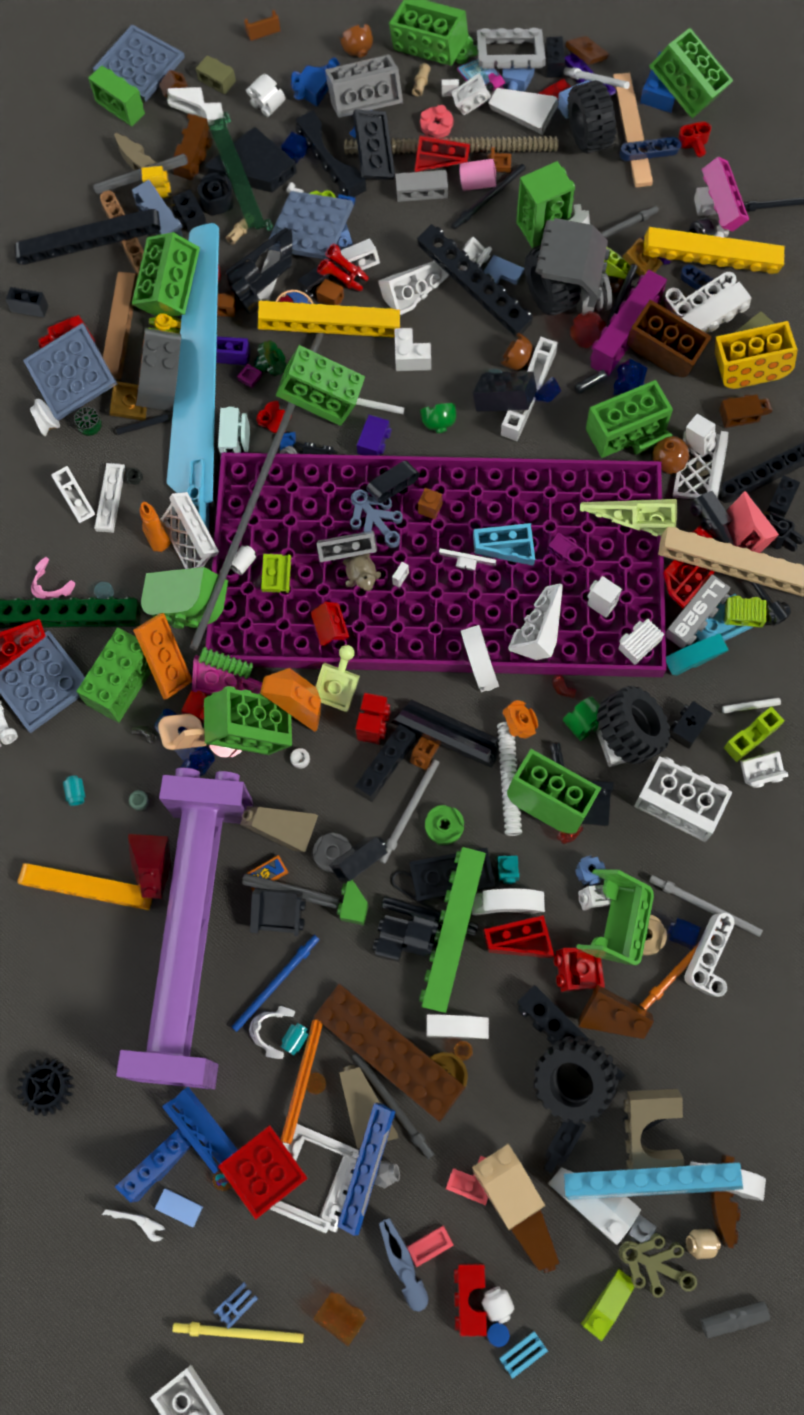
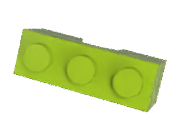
[724,706,785,763]

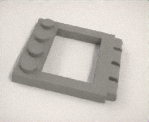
[477,28,546,69]

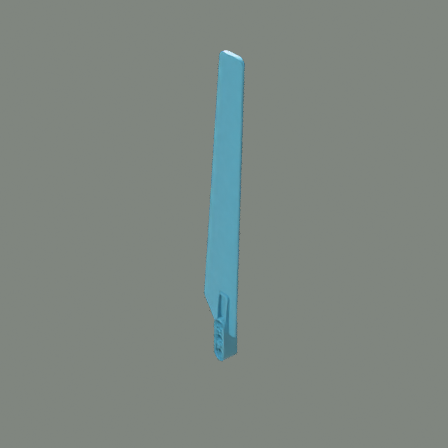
[167,223,219,532]

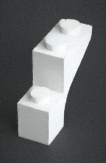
[167,87,224,131]

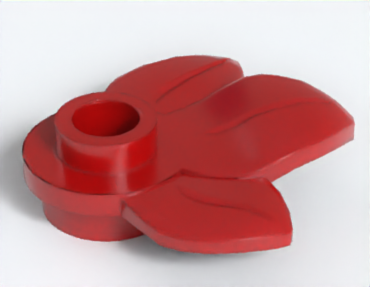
[256,401,292,433]

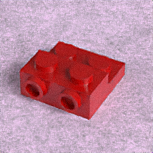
[553,948,605,992]

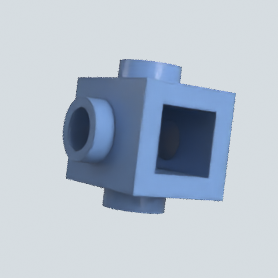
[575,856,606,886]

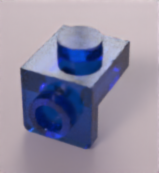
[534,377,562,402]

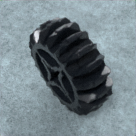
[17,1058,75,1116]

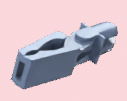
[379,1218,428,1311]

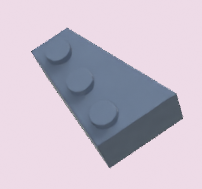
[132,180,183,237]

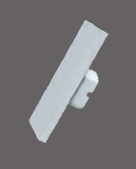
[439,549,496,571]

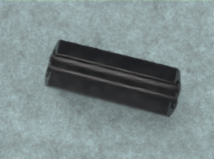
[391,700,498,768]

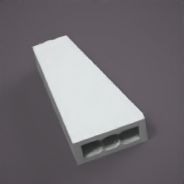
[489,88,559,135]

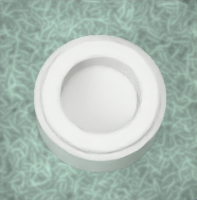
[290,748,310,769]

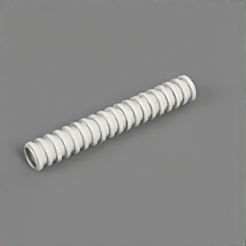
[497,722,522,836]

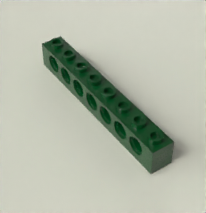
[0,597,141,628]

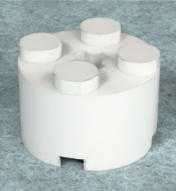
[246,74,285,117]

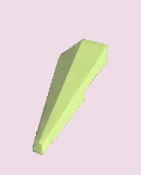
[580,499,677,536]

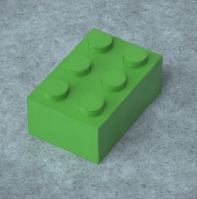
[88,65,145,127]

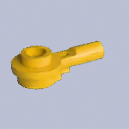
[154,313,181,331]

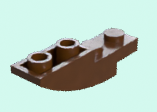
[710,1155,741,1249]

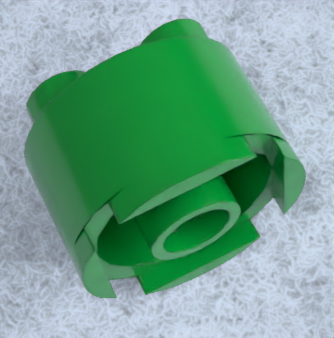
[562,697,600,742]

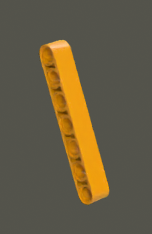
[17,863,152,910]

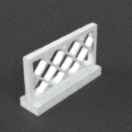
[673,431,728,500]
[160,492,219,569]

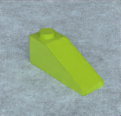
[581,1269,636,1341]

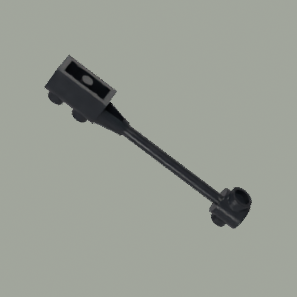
[690,491,791,627]

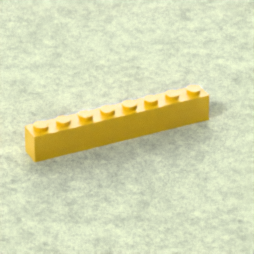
[643,227,785,274]
[258,301,400,337]

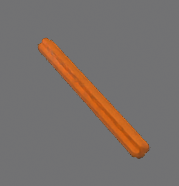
[281,1019,323,1144]

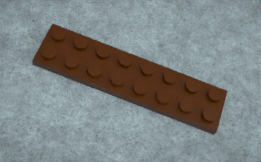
[314,984,466,1122]

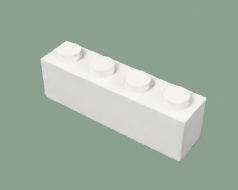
[682,282,752,333]

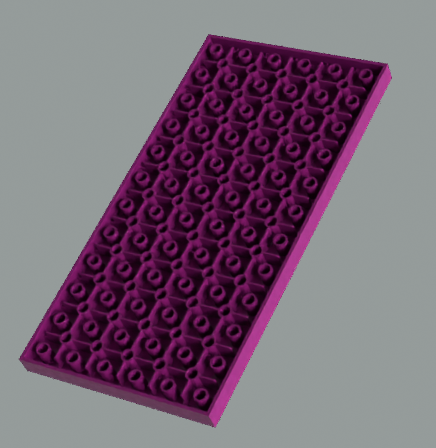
[206,453,666,677]

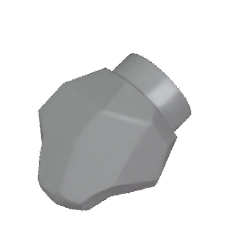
[374,1161,400,1188]

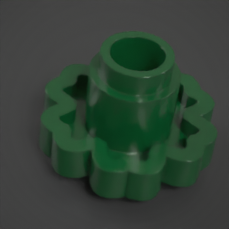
[255,340,287,376]

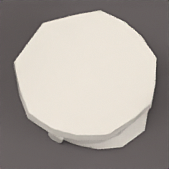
[30,399,60,436]

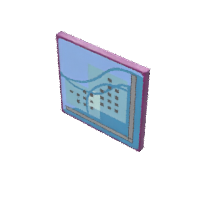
[457,59,499,86]

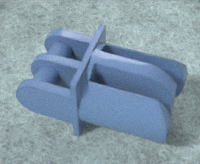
[214,1282,258,1329]

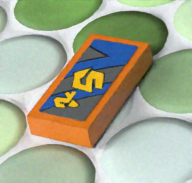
[246,855,289,891]

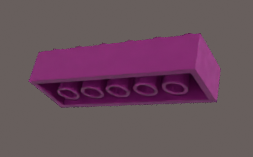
[590,270,667,377]

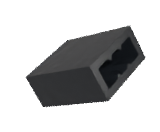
[329,836,388,881]

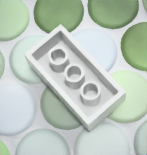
[150,1365,224,1415]

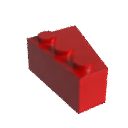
[415,135,470,172]

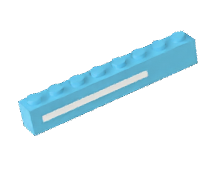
[564,1163,743,1200]

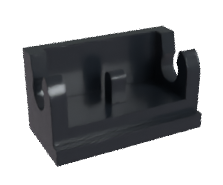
[297,266,338,298]

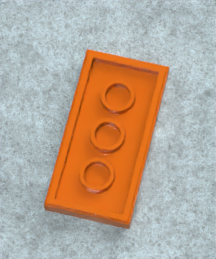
[133,613,192,699]

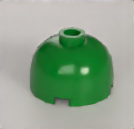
[420,403,457,434]

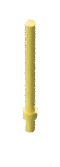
[173,1322,304,1343]

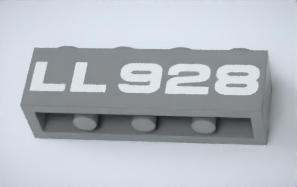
[665,575,731,649]

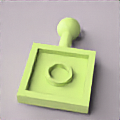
[316,645,360,712]

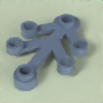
[350,490,403,548]

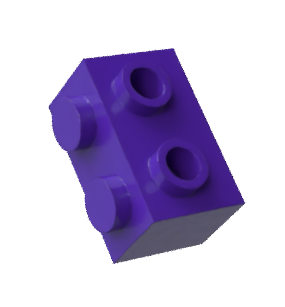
[216,336,250,365]
[357,415,392,456]

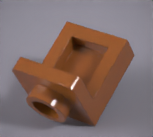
[488,147,511,172]

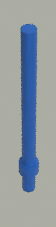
[231,935,320,1032]

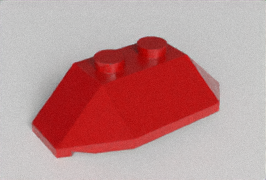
[663,559,715,608]

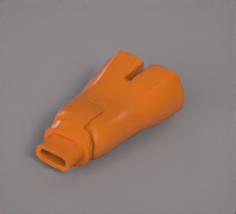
[140,502,171,552]

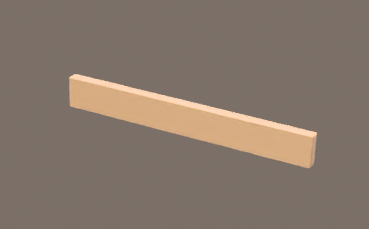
[613,73,653,188]

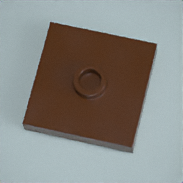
[565,36,609,65]

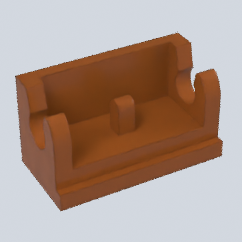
[244,10,281,41]

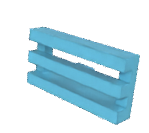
[499,1331,548,1379]

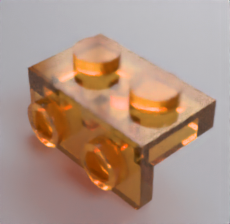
[313,1292,367,1347]

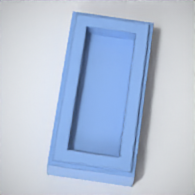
[155,1188,203,1227]

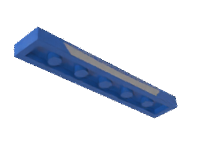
[337,1103,395,1236]

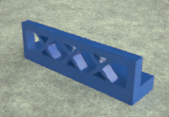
[163,1087,238,1174]

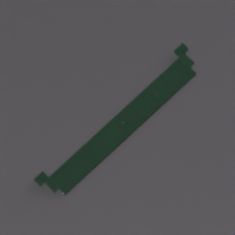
[209,112,273,230]

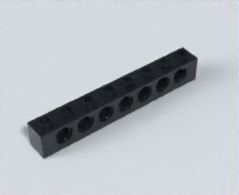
[417,224,533,339]

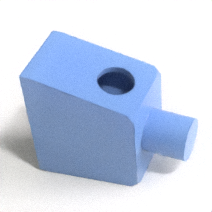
[502,66,535,92]

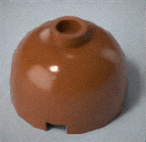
[339,24,373,58]
[500,333,533,370]
[652,436,690,474]

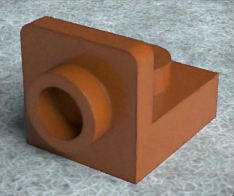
[410,737,439,770]

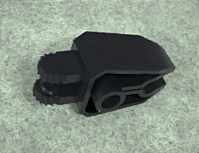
[762,512,804,552]

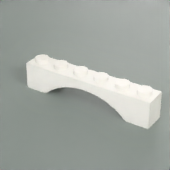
[501,337,558,441]

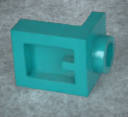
[498,856,520,884]

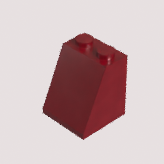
[128,834,171,899]

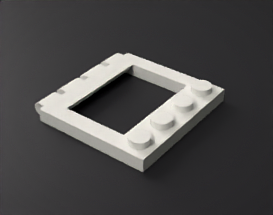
[270,1124,359,1234]

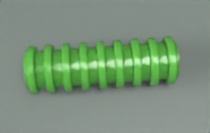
[198,647,253,680]

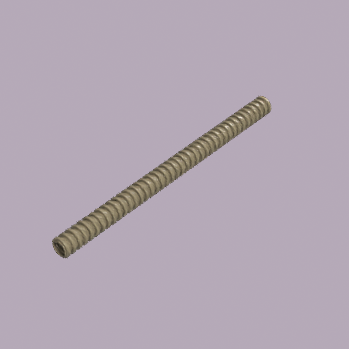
[344,136,558,155]

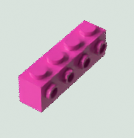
[702,156,749,232]

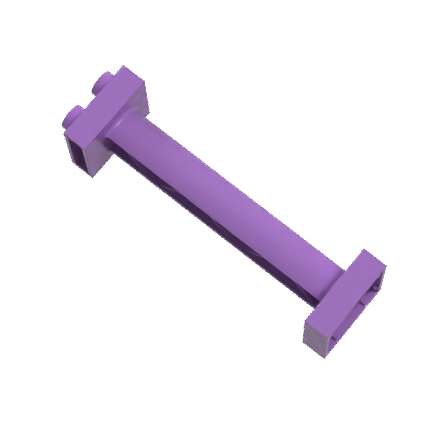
[116,768,253,1090]

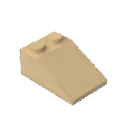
[472,1144,545,1230]

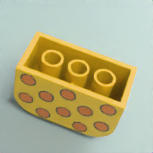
[715,321,798,389]

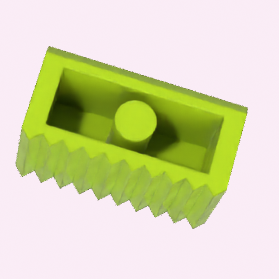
[724,596,766,627]

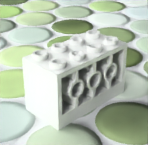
[634,756,732,842]

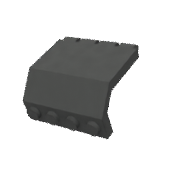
[535,218,610,308]

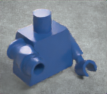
[291,57,340,106]

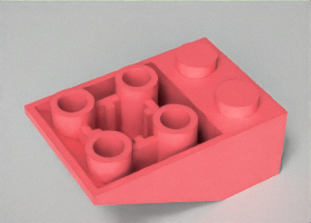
[726,491,779,553]

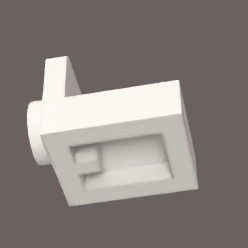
[578,885,611,911]

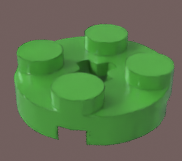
[425,805,464,845]

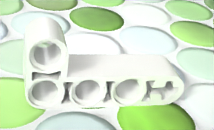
[665,272,736,318]
[684,913,734,997]

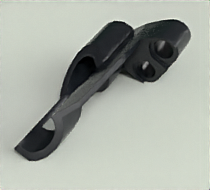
[225,227,292,315]

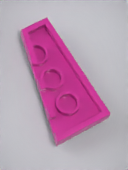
[192,655,262,695]

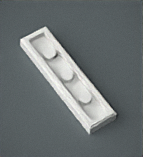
[94,463,126,533]

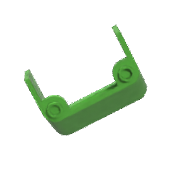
[577,869,654,965]

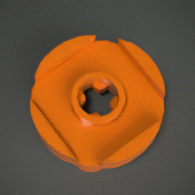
[503,700,538,739]

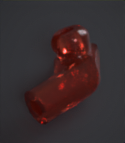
[552,675,576,698]
[557,825,584,844]

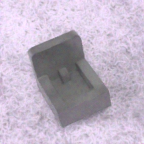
[621,1215,657,1252]

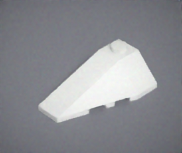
[378,261,449,315]

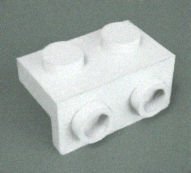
[459,237,492,271]
[740,751,788,788]

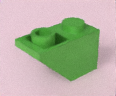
[337,880,368,925]

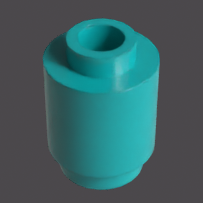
[63,776,86,806]
[280,1023,308,1055]

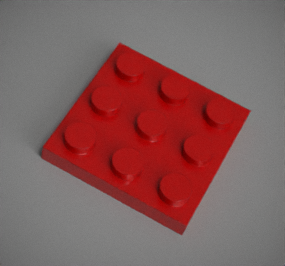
[218,1125,308,1220]

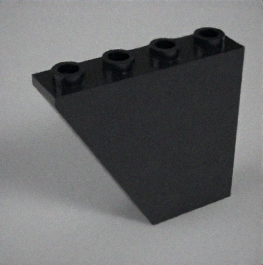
[205,127,297,193]

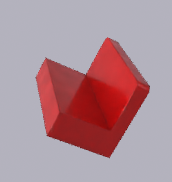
[311,602,349,646]

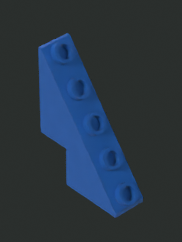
[115,1126,192,1202]

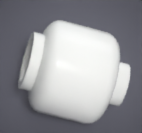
[482,1287,514,1324]

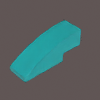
[666,633,729,676]

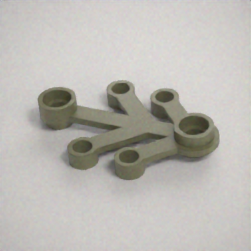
[619,1233,697,1298]

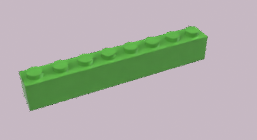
[419,847,486,1013]

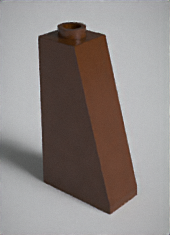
[510,1209,560,1273]

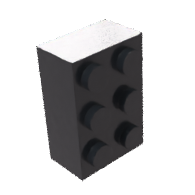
[472,370,537,412]

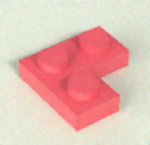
[446,1156,488,1205]

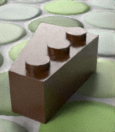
[172,113,213,181]
[578,984,654,1039]

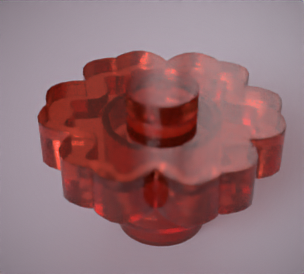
[570,311,606,349]

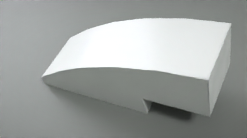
[427,1015,489,1039]

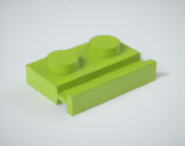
[261,554,291,593]

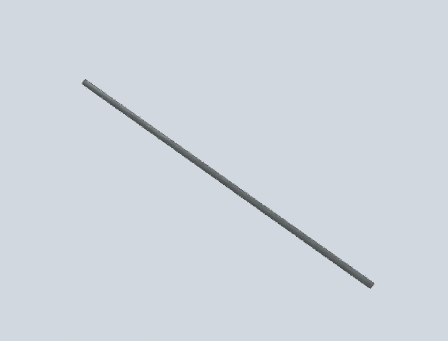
[190,333,324,650]

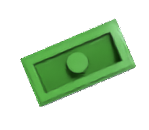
[632,429,672,455]

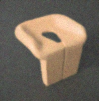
[158,714,207,750]

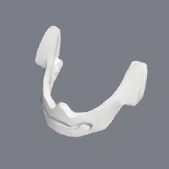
[249,1006,295,1059]

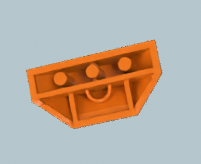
[260,668,321,732]

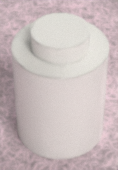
[230,545,256,575]

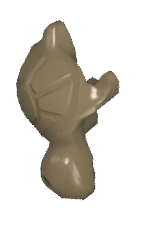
[343,553,381,591]

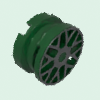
[74,407,102,436]

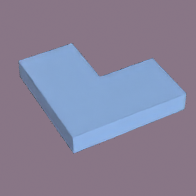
[478,255,524,291]

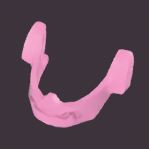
[31,557,75,600]

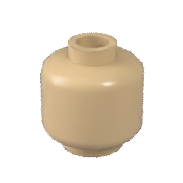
[686,1229,720,1259]

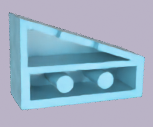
[473,523,535,566]

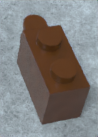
[719,394,773,428]

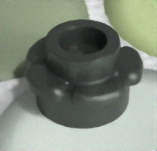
[125,468,143,485]

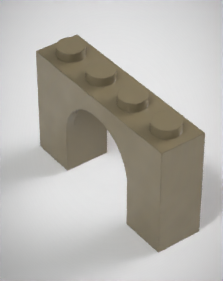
[624,1089,684,1170]

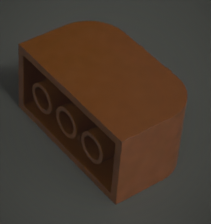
[627,299,711,378]

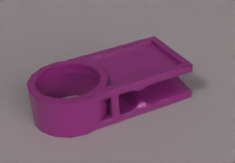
[548,533,586,567]

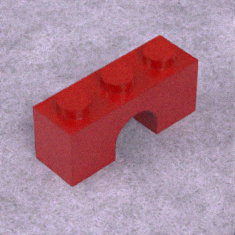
[454,1263,487,1336]

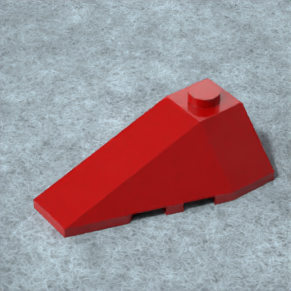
[0,619,46,671]

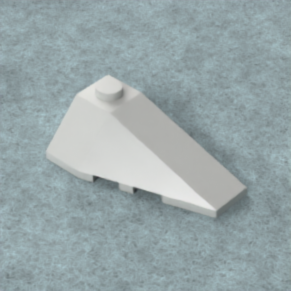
[508,583,563,660]
[548,1167,641,1245]

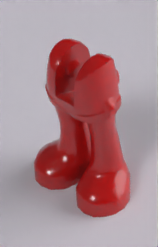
[317,243,369,292]

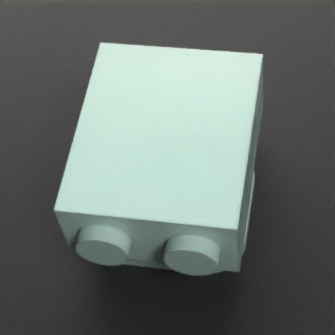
[218,407,250,455]

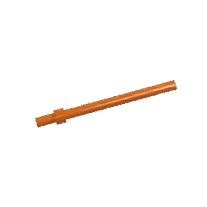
[640,919,724,1010]

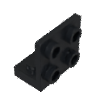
[582,780,613,826]

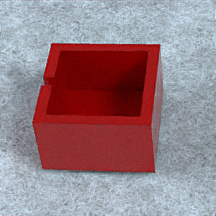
[356,693,391,745]

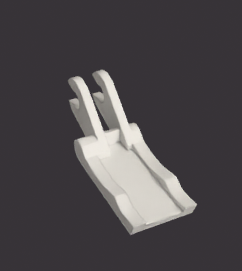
[102,1209,165,1241]

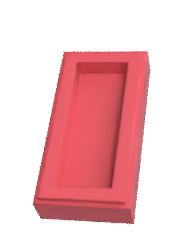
[407,1225,454,1267]

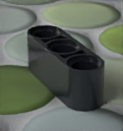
[366,460,420,503]

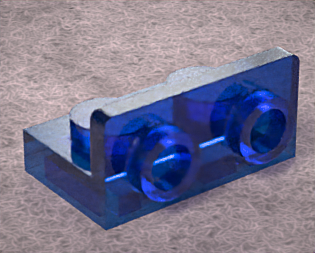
[613,358,648,396]

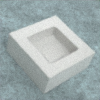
[442,79,459,97]
[392,562,409,588]

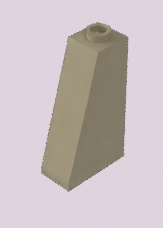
[240,806,318,852]
[339,1065,399,1149]

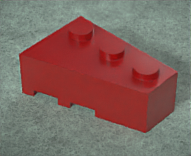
[484,915,554,958]

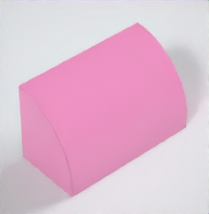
[460,159,496,191]

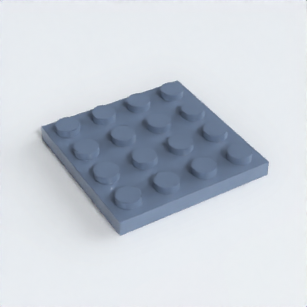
[93,25,185,102]
[268,191,354,260]
[23,323,117,421]
[0,630,85,733]

